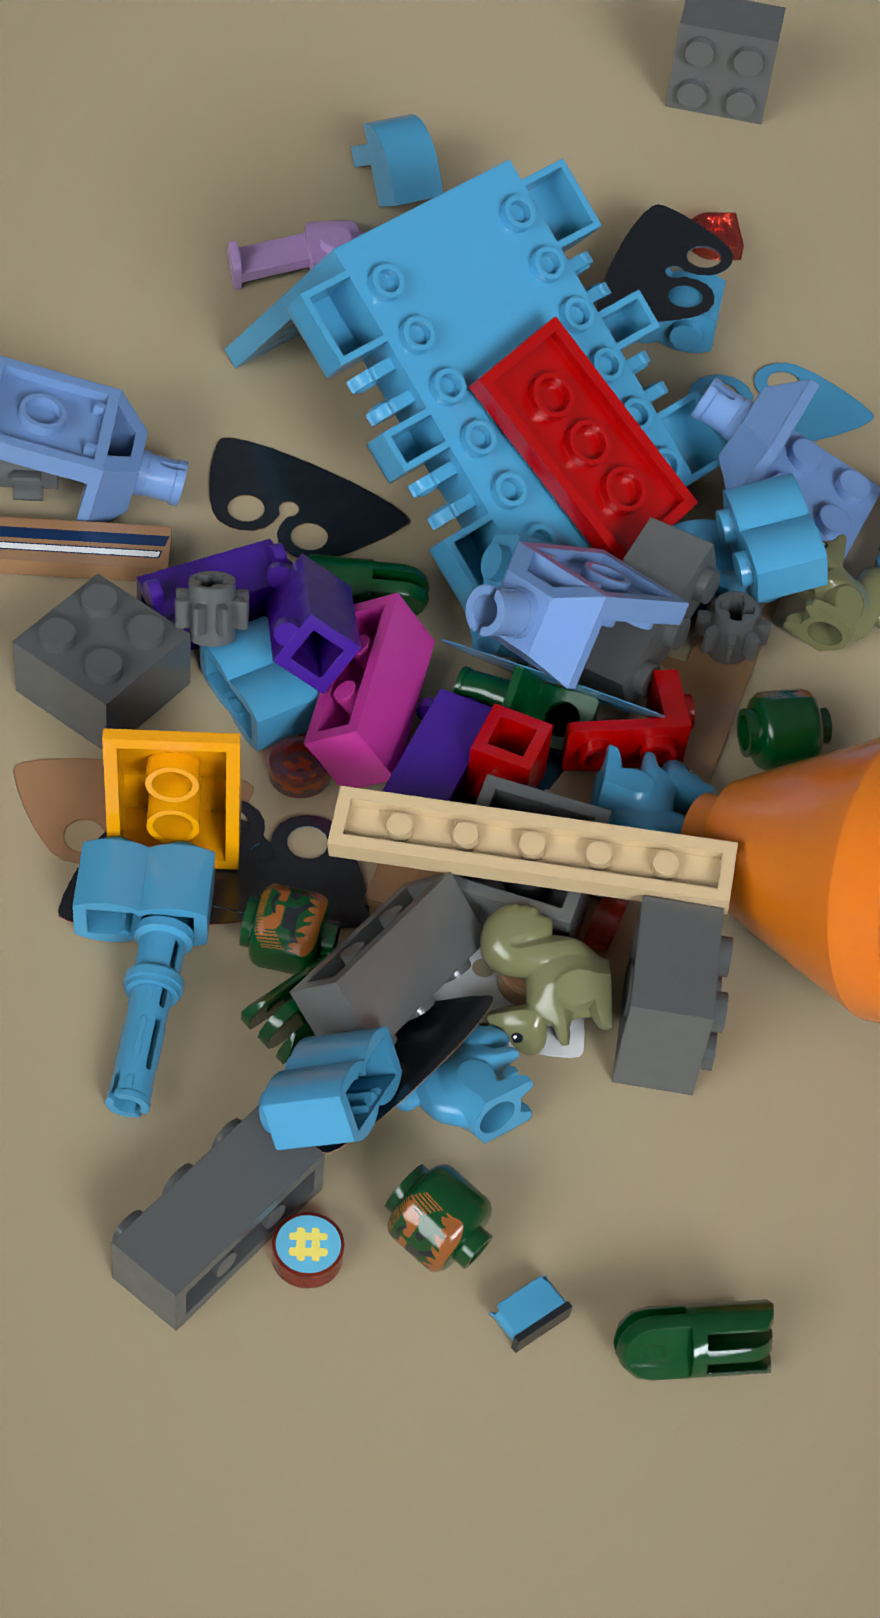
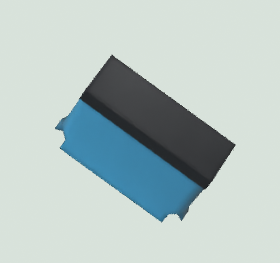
[489,1275,573,1353]

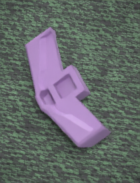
[226,220,366,289]

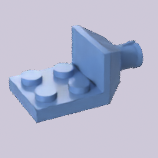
[0,356,189,523]
[690,377,880,559]
[465,541,689,689]

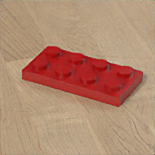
[469,316,698,561]

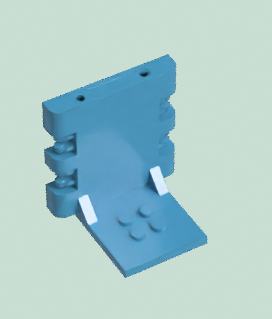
[224,158,727,611]

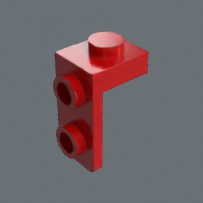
[560,669,695,772]

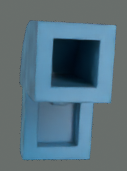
[351,114,443,207]

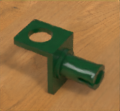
[453,662,601,752]

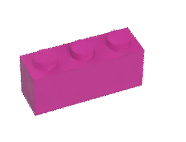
[304,593,435,788]

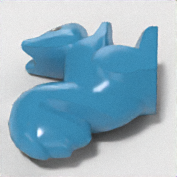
[590,745,715,834]
[395,1021,533,1144]

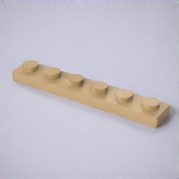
[327,785,738,914]

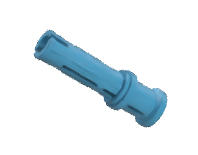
[105,916,195,1118]

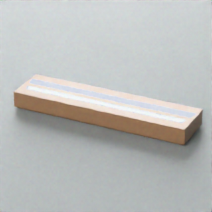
[0,516,172,582]

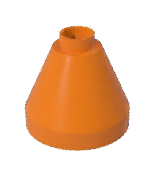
[681,737,880,1024]

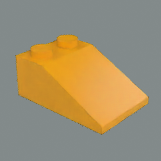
[102,728,242,870]

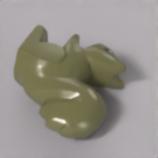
[783,534,880,651]
[480,903,613,1055]

